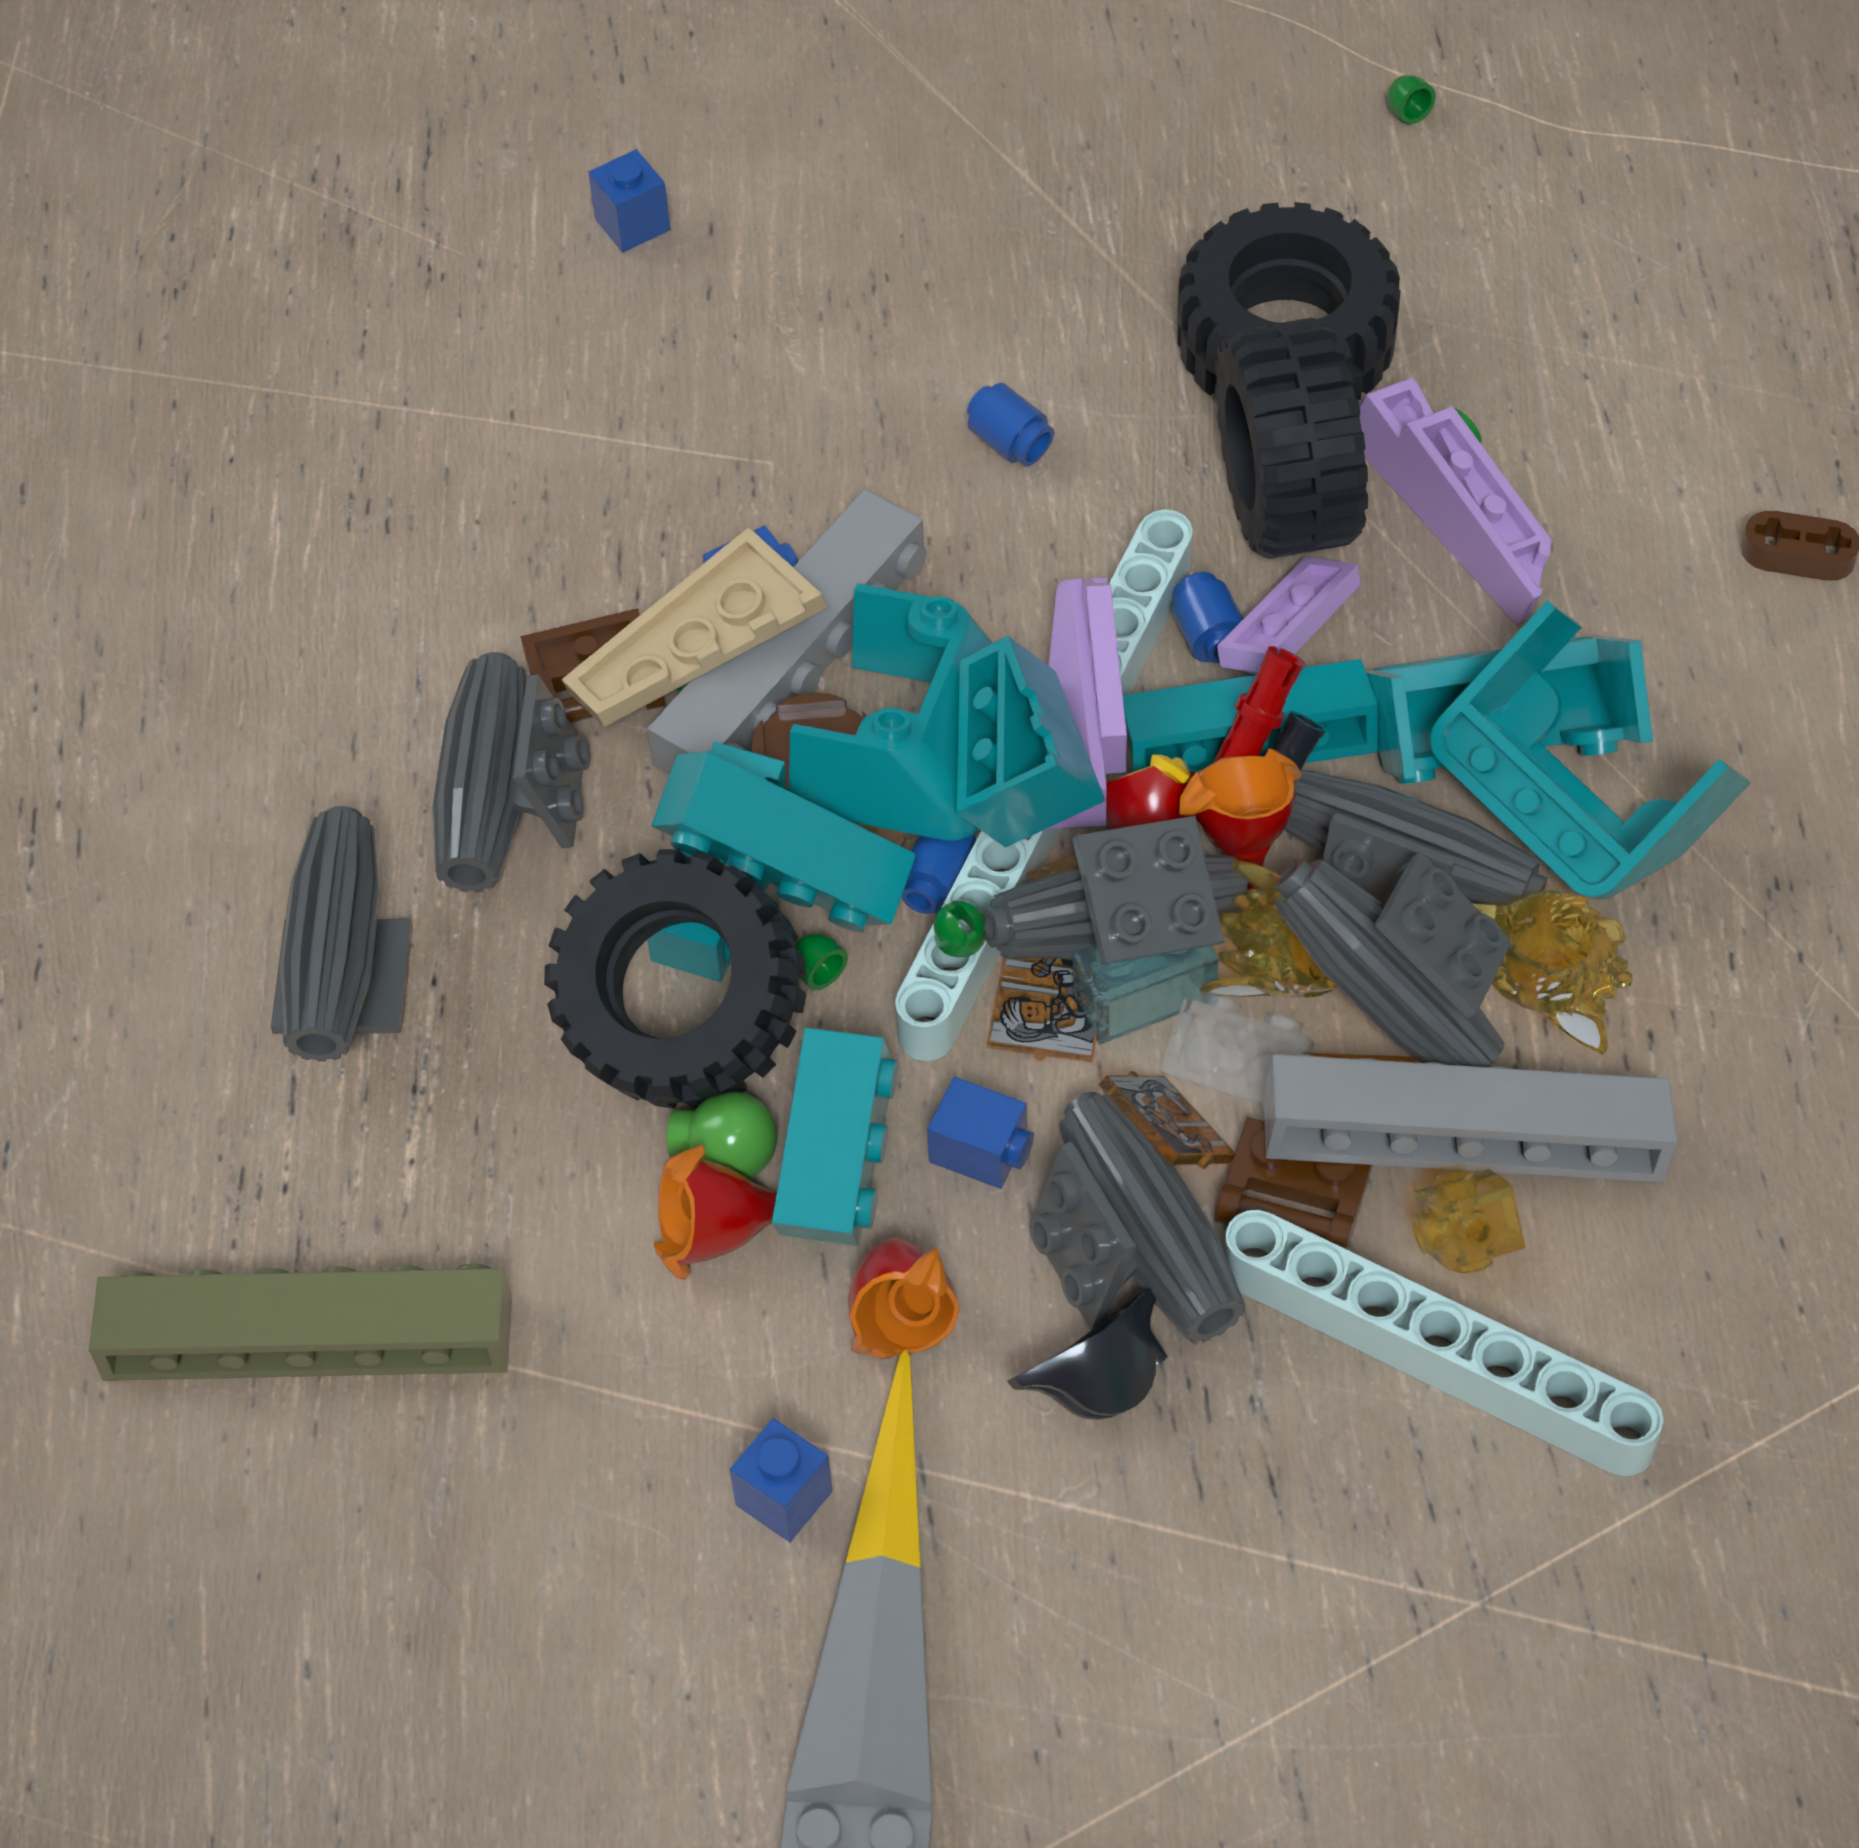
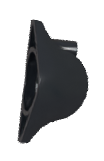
[1007,1288,1168,1420]

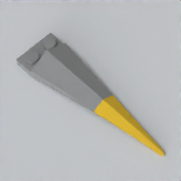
[780,1349,933,1848]

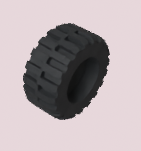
[1177,202,1401,401]
[1215,317,1368,559]
[544,849,807,1109]

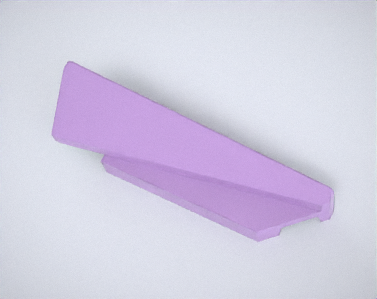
[1359,378,1552,624]
[1047,577,1127,829]

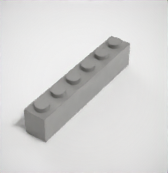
[647,489,927,775]
[1263,1054,1678,1183]

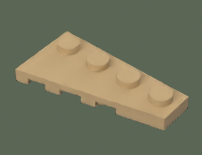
[561,527,828,727]

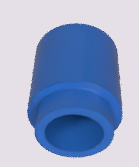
[967,383,1054,466]
[1172,572,1243,663]
[902,835,976,914]

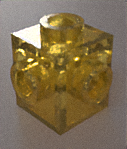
[1412,1169,1526,1273]

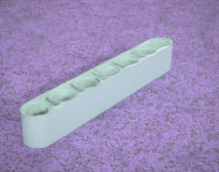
[1224,1210,1664,1476]

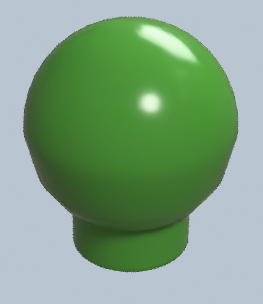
[667,1091,778,1179]

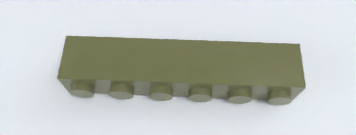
[89,1263,512,1381]

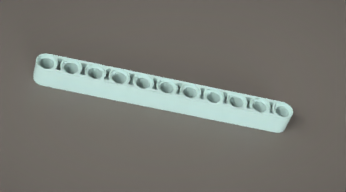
[895,509,1193,1061]

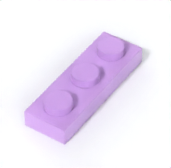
[1217,557,1361,675]

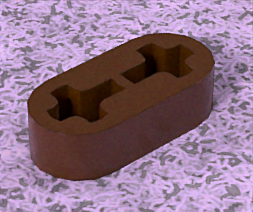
[1741,511,1859,580]

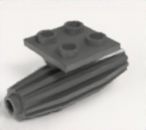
[432,652,590,892]
[1284,770,1547,920]
[271,806,412,1062]
[983,816,1249,965]
[1274,851,1511,1067]
[1029,1092,1246,1343]

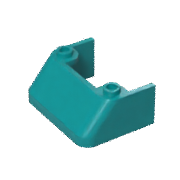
[789,583,993,841]
[1430,600,1751,900]
[1366,636,1653,784]

